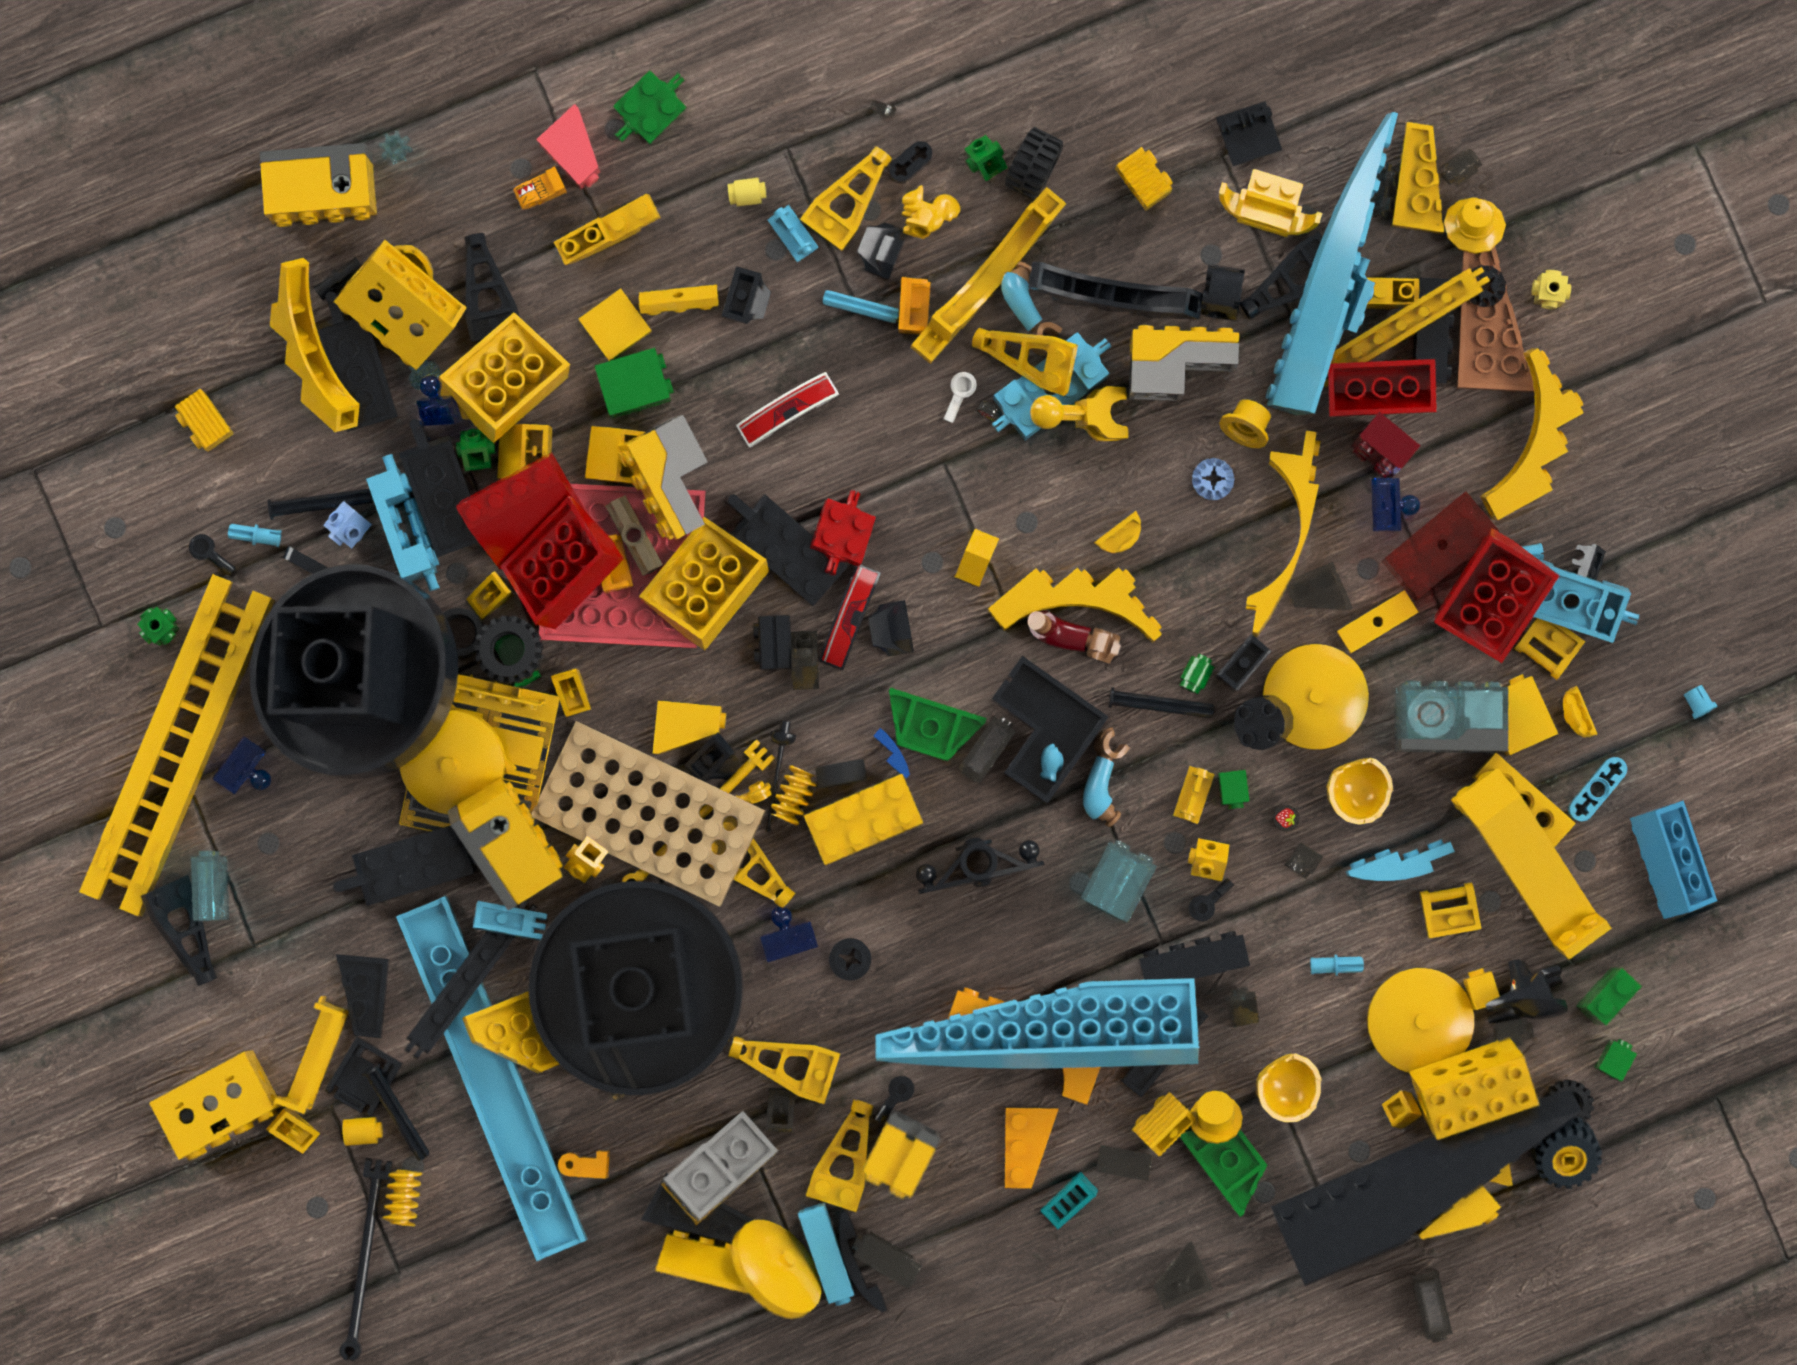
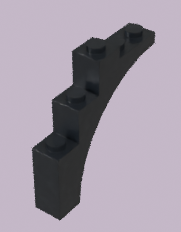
[1028,262,1203,319]

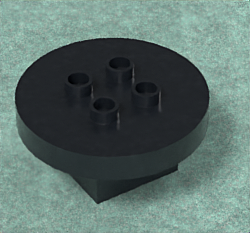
[250,564,458,779]
[529,881,744,1095]

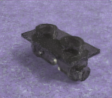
[1370,163,1398,220]

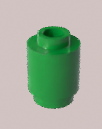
[1179,654,1215,695]

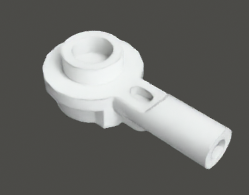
[944,372,977,423]

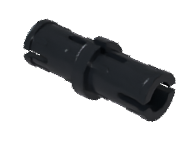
[313,257,362,301]

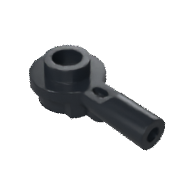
[189,534,236,576]
[1189,878,1234,921]
[873,1076,915,1123]

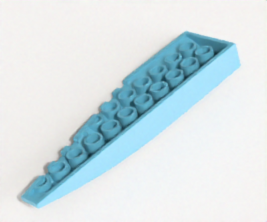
[876,978,1199,1069]

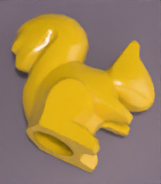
[902,185,960,239]

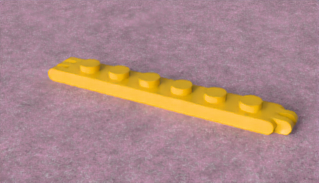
[1324,267,1490,388]

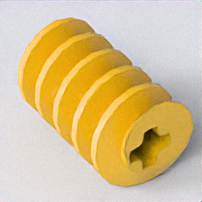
[771,765,817,825]
[383,1169,422,1226]

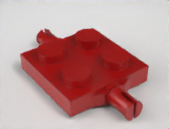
[810,490,876,575]

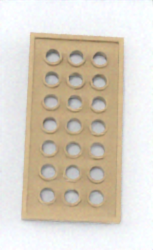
[532,721,766,907]

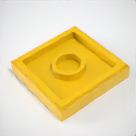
[579,288,652,361]

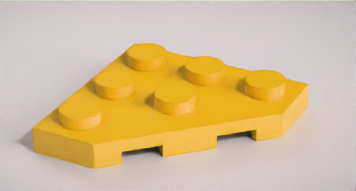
[462,991,560,1073]

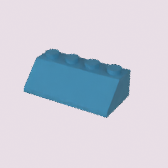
[1630,800,1717,919]

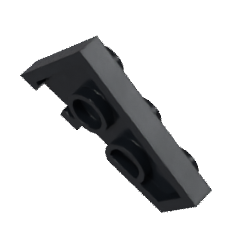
[336,954,390,1038]

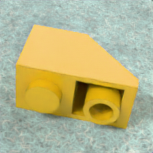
[1366,277,1419,309]

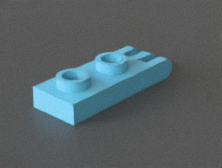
[472,901,548,941]

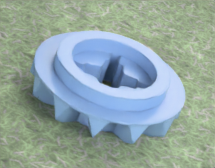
[1192,458,1235,500]

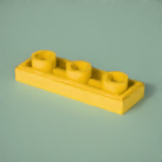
[639,285,719,315]
[1336,590,1419,654]

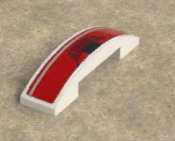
[736,372,839,448]

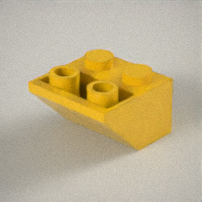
[497,424,553,479]
[584,426,645,485]

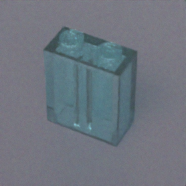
[1080,840,1157,923]
[191,851,229,921]

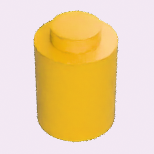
[342,1117,383,1146]

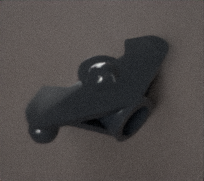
[916,837,1045,894]

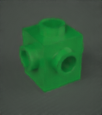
[964,135,1008,182]
[456,428,495,471]
[137,607,180,646]

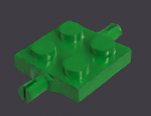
[613,70,687,145]

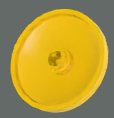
[1262,644,1369,750]
[399,709,506,814]
[1367,968,1474,1073]
[731,1220,821,1318]

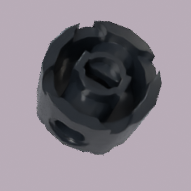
[1201,265,1245,322]
[1234,695,1294,750]

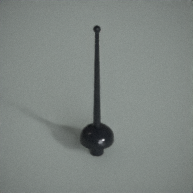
[765,720,797,832]

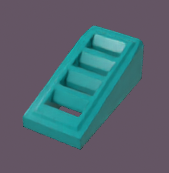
[1040,1172,1098,1229]

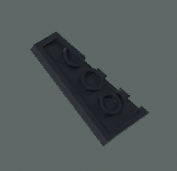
[641,1173,754,1243]

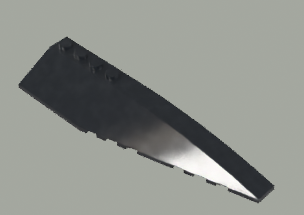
[1271,1090,1582,1287]

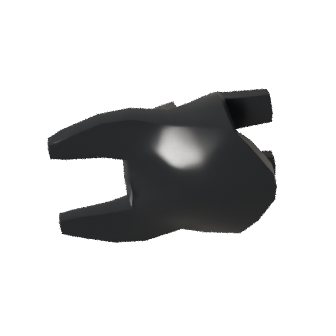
[1485,959,1568,1024]

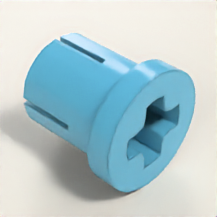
[1684,685,1718,719]

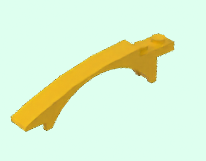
[910,187,1067,364]
[1246,431,1321,637]

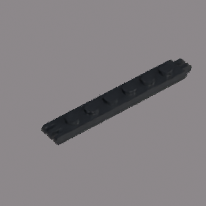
[404,899,537,1060]

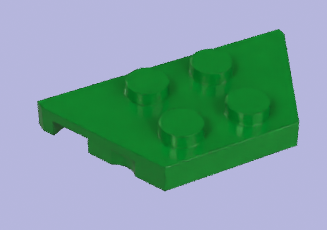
[889,687,987,762]
[1180,1129,1267,1217]

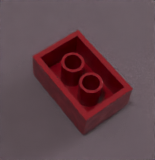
[1350,412,1421,479]

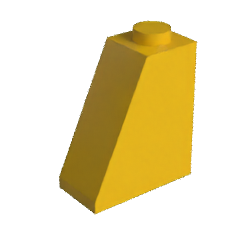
[1504,674,1558,756]
[653,701,726,755]

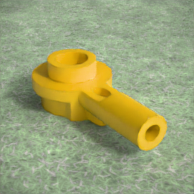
[735,781,772,804]

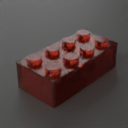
[1382,491,1500,601]

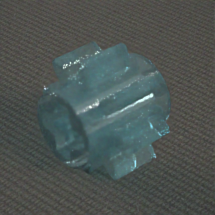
[379,130,413,165]
[409,360,441,393]

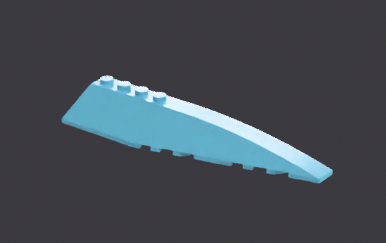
[1266,112,1398,415]

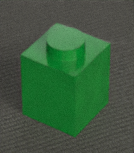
[1217,770,1250,810]
[1594,1038,1637,1082]

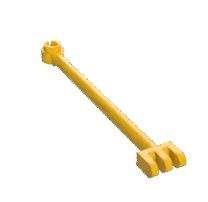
[622,740,775,882]

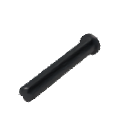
[268,488,374,520]
[1108,687,1214,718]
[361,1063,430,1161]

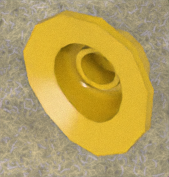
[1444,197,1506,254]

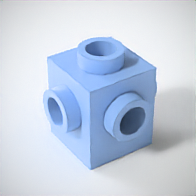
[324,501,372,549]

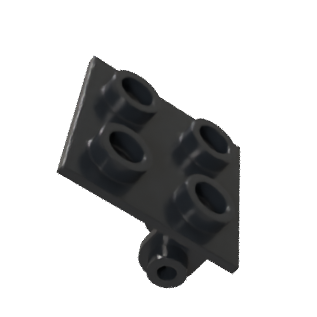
[1216,101,1282,167]

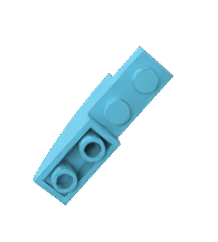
[1345,839,1455,881]

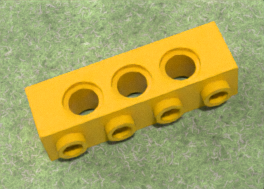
[1472,753,1576,847]

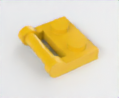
[1514,618,1585,680]
[1419,882,1481,938]

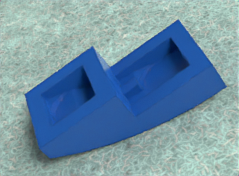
[874,728,910,779]

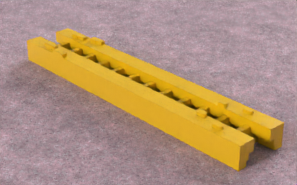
[79,574,275,916]

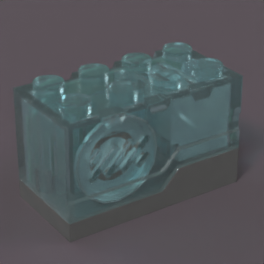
[1395,681,1508,753]

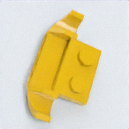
[1219,169,1322,237]

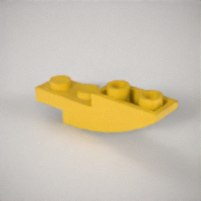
[554,194,661,265]

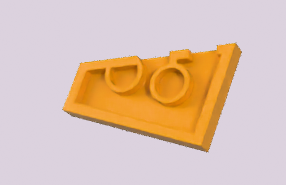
[1005,1108,1059,1188]

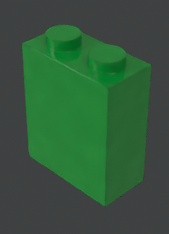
[595,348,674,419]
[1575,967,1642,1026]

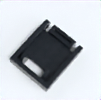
[325,1036,404,1117]

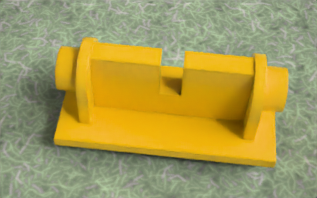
[1173,766,1215,824]

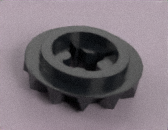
[1469,265,1506,307]
[829,938,871,980]

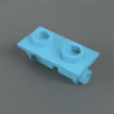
[768,205,819,262]

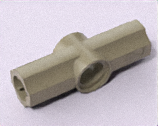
[605,496,663,576]

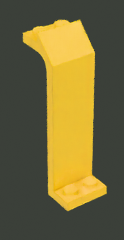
[1451,768,1612,960]

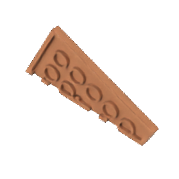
[1456,247,1534,393]

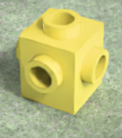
[1532,270,1571,309]

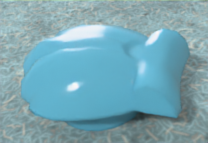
[1040,744,1063,782]

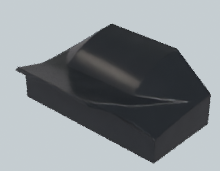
[857,222,907,281]
[721,266,771,324]
[868,600,914,657]
[684,732,743,782]

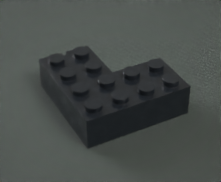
[991,656,1109,804]

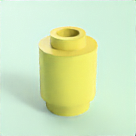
[728,177,767,207]

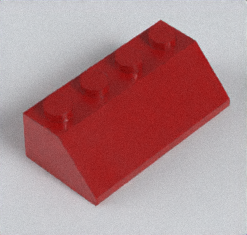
[1328,359,1437,417]

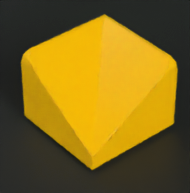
[1381,1090,1422,1129]

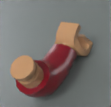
[1027,611,1121,663]

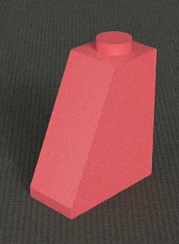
[536,104,600,190]

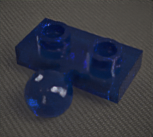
[416,376,463,426]
[1371,478,1420,532]
[213,736,271,794]
[760,906,818,963]

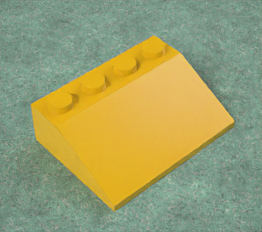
[439,313,570,443]
[639,517,769,651]
[656,1230,750,1294]

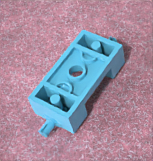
[992,332,1111,440]
[366,454,440,591]
[1533,558,1639,643]

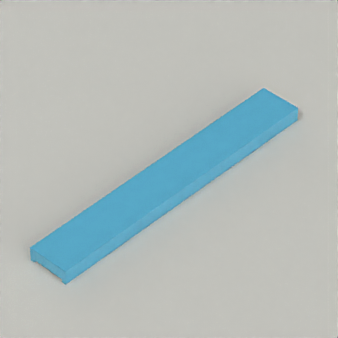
[396,896,587,1261]

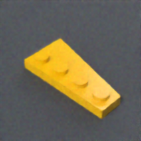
[1391,122,1444,234]

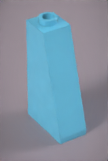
[798,1202,855,1306]

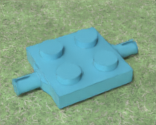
[1337,257,1375,345]

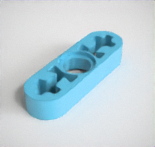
[1568,757,1627,822]

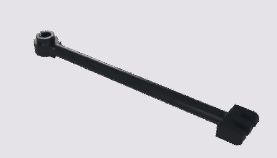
[340,1158,393,1361]

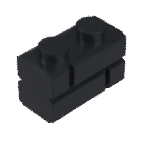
[753,615,792,671]
[1215,634,1271,693]

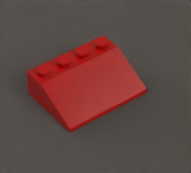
[456,452,586,570]
[501,496,624,629]
[1434,528,1559,663]

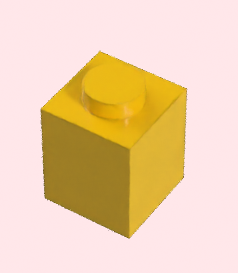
[1463,968,1500,1010]

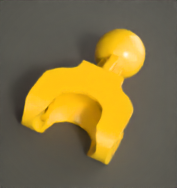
[1030,386,1129,442]

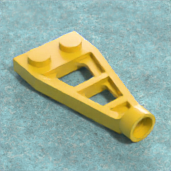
[800,146,892,251]
[972,328,1078,396]
[708,816,796,909]
[728,1036,840,1104]
[806,1099,874,1212]

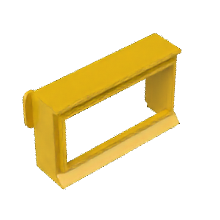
[272,996,349,1114]

